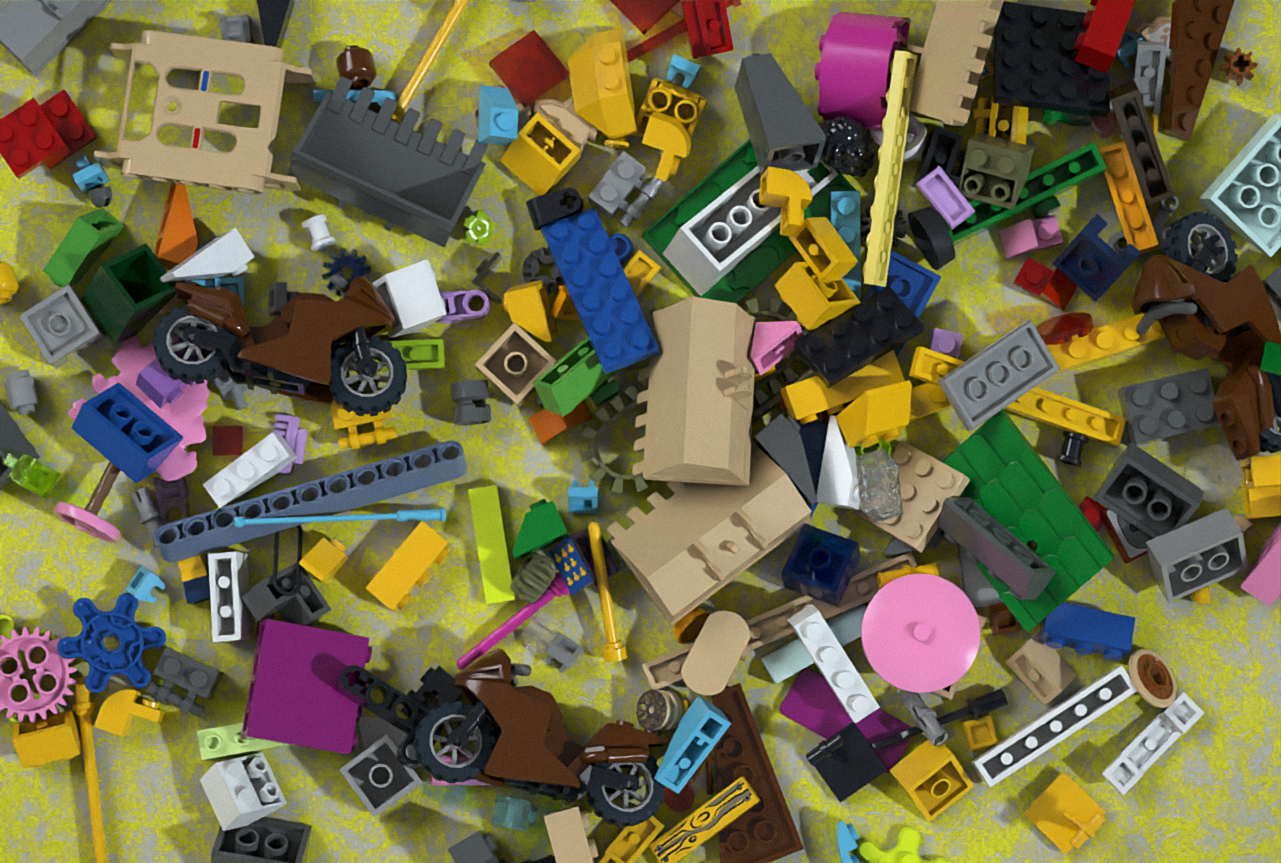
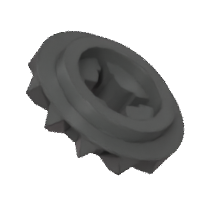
[523,247,564,294]

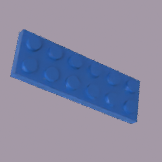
[541,208,660,374]

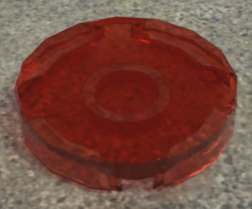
[1036,312,1094,345]

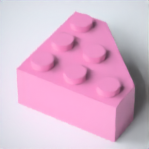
[1240,521,1281,607]

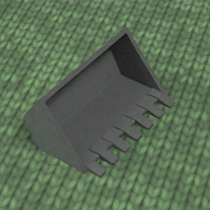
[288,76,488,248]

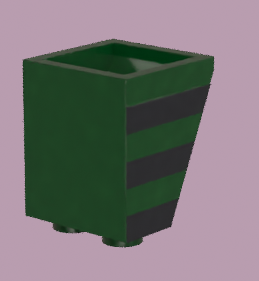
[81,243,177,346]

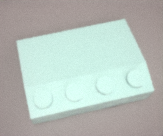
[1198,113,1281,257]

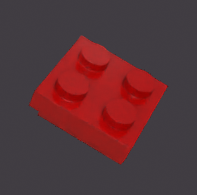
[0,89,98,179]

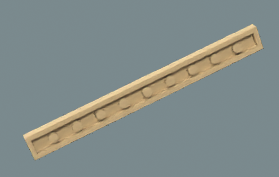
[642,552,917,690]

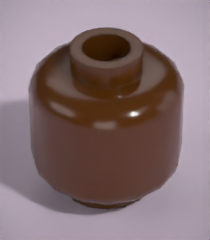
[336,45,376,90]

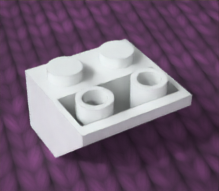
[372,260,446,338]
[200,752,287,831]

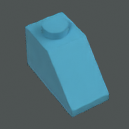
[478,85,518,146]

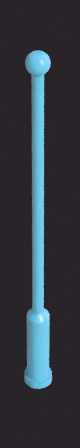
[233,507,446,528]

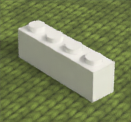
[788,604,880,724]

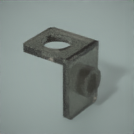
[472,252,502,306]

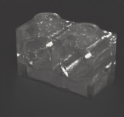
[855,449,903,523]

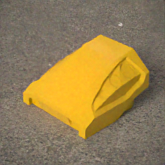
[631,78,707,139]

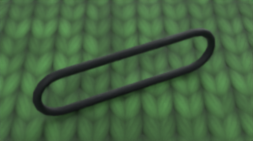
[272,525,303,596]

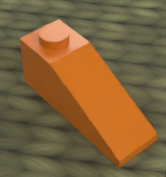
[154,183,198,270]

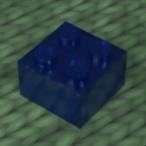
[781,523,861,607]

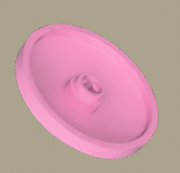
[861,574,980,693]

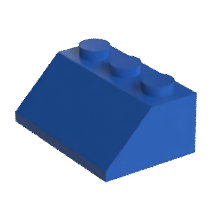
[71,382,183,483]

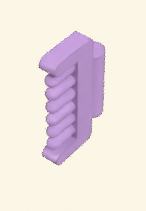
[273,414,308,475]

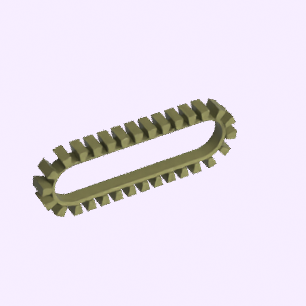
[579,297,811,493]

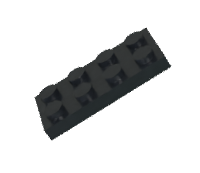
[794,286,924,388]

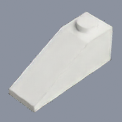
[160,228,254,283]
[816,415,865,510]

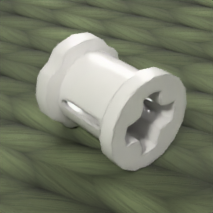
[301,214,336,251]

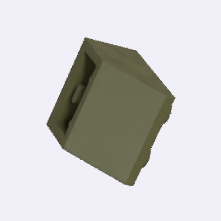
[958,133,1034,210]

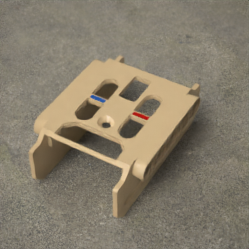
[94,30,317,194]

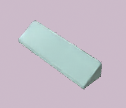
[761,603,866,685]

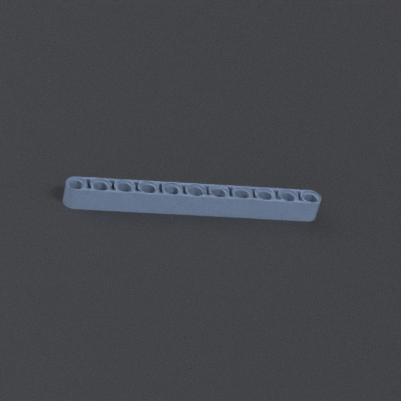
[154,440,468,562]

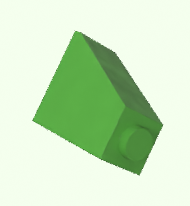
[43,208,125,287]

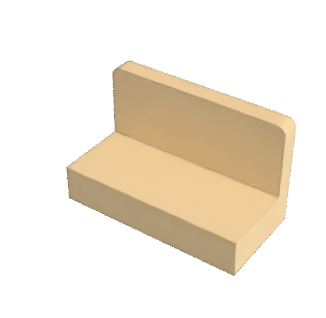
[1005,632,1077,705]

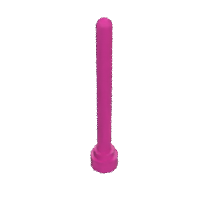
[456,572,570,670]

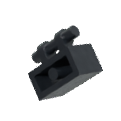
[911,126,968,189]

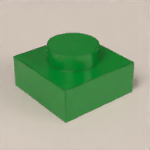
[590,380,621,408]

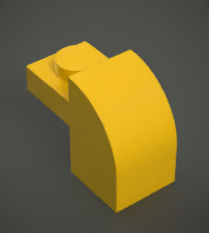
[642,111,691,181]
[759,166,812,236]
[94,690,166,736]

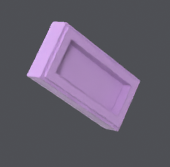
[916,166,975,231]

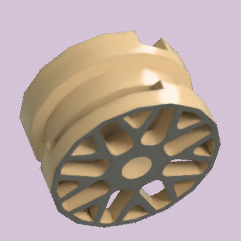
[636,690,683,732]

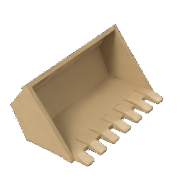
[908,0,1004,126]
[607,439,812,626]

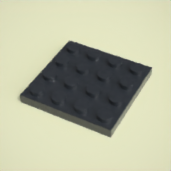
[993,2,1110,118]

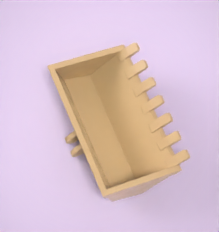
[632,296,757,486]

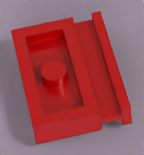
[681,0,734,59]

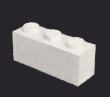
[203,432,298,508]
[208,551,253,644]

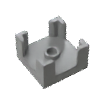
[19,284,105,368]

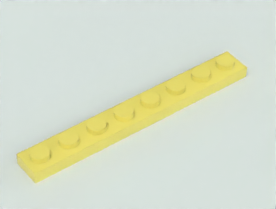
[862,50,917,287]

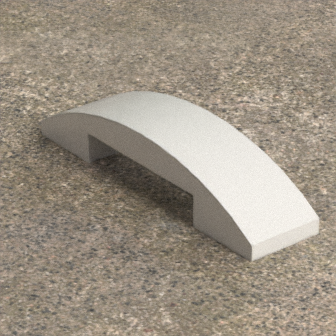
[1102,692,1204,796]

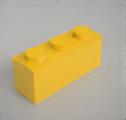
[365,521,450,612]

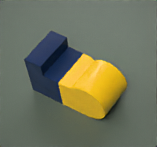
[177,554,210,605]

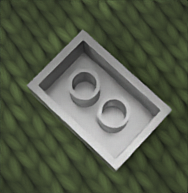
[1146,508,1249,603]

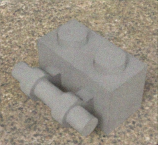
[588,151,663,228]

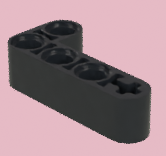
[336,665,443,767]

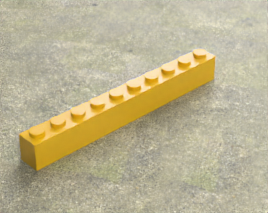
[909,314,1167,422]

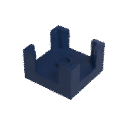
[1052,214,1141,302]

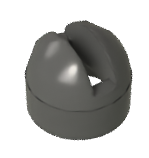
[88,186,112,208]

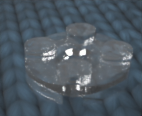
[1183,445,1243,504]

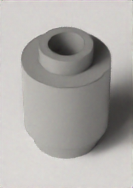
[5,370,40,415]

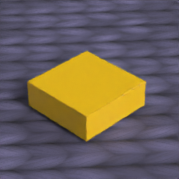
[962,715,999,751]

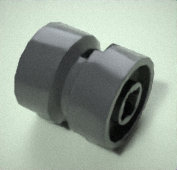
[450,380,492,426]

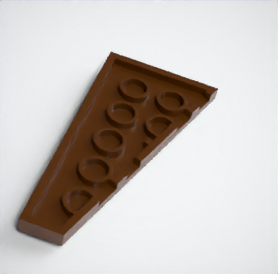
[1163,0,1235,141]
[712,683,804,863]

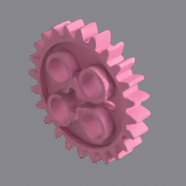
[0,627,78,723]

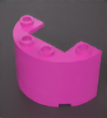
[815,12,911,130]

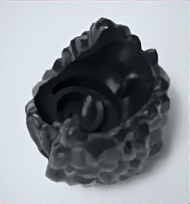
[818,116,875,178]

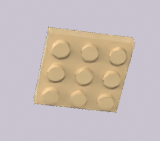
[853,440,970,553]

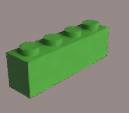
[533,337,619,417]

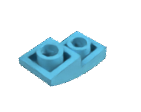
[836,820,860,863]

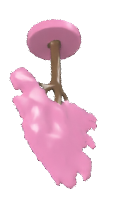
[53,335,210,544]

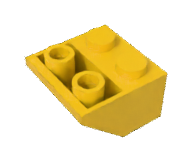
[500,112,581,196]

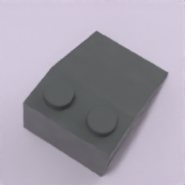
[753,414,817,508]

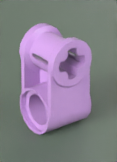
[437,290,492,324]

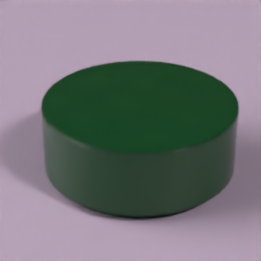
[1031,196,1061,220]

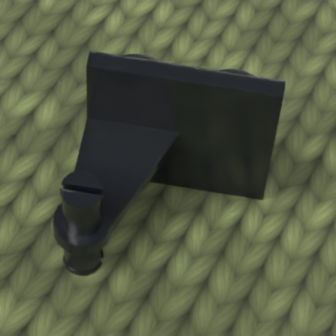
[806,722,888,803]

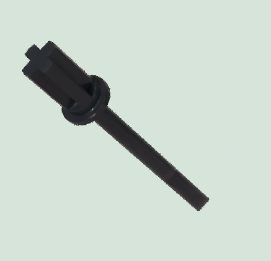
[871,688,1008,751]

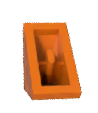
[529,400,593,444]

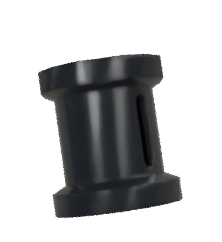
[1056,431,1089,467]

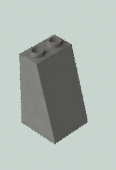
[735,53,826,176]

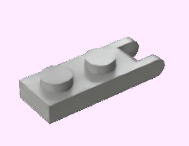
[1132,41,1167,118]

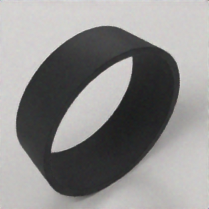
[908,206,956,270]

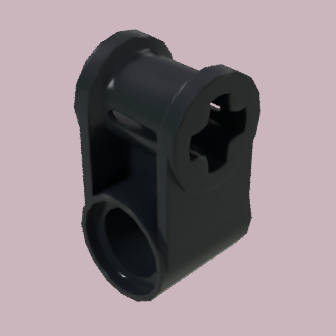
[526,188,584,231]

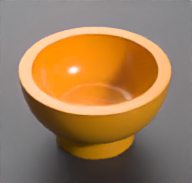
[673,607,710,644]

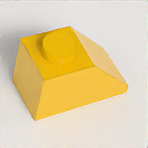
[503,279,559,342]
[299,537,349,585]

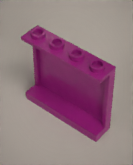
[241,619,372,756]

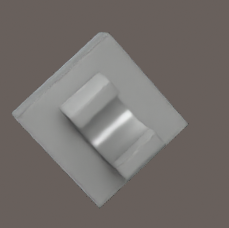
[220,14,253,44]
[546,632,584,673]

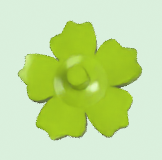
[462,210,495,245]

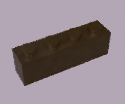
[1107,81,1175,206]

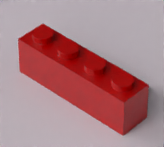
[1073,0,1135,73]

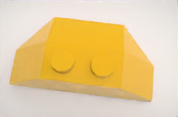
[568,28,638,139]

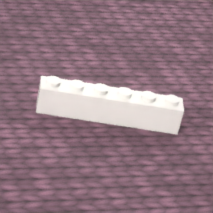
[970,665,1137,787]

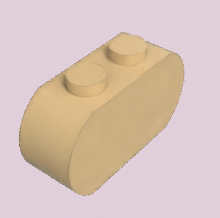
[681,610,752,696]

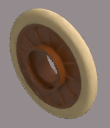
[1128,648,1177,708]

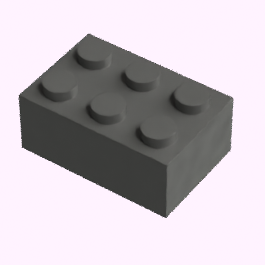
[1117,368,1221,446]

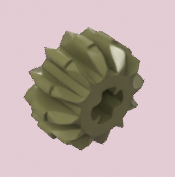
[511,552,557,604]

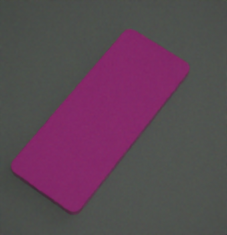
[780,668,912,773]

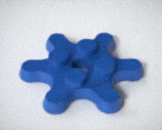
[57,593,166,693]

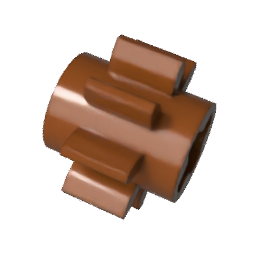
[1219,48,1258,86]

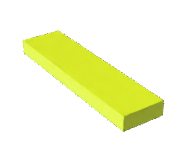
[468,485,515,605]

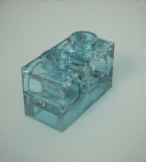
[491,794,538,831]

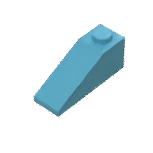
[654,695,731,794]

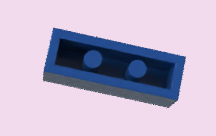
[1039,603,1135,661]

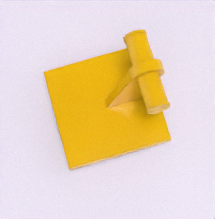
[1022,771,1106,855]

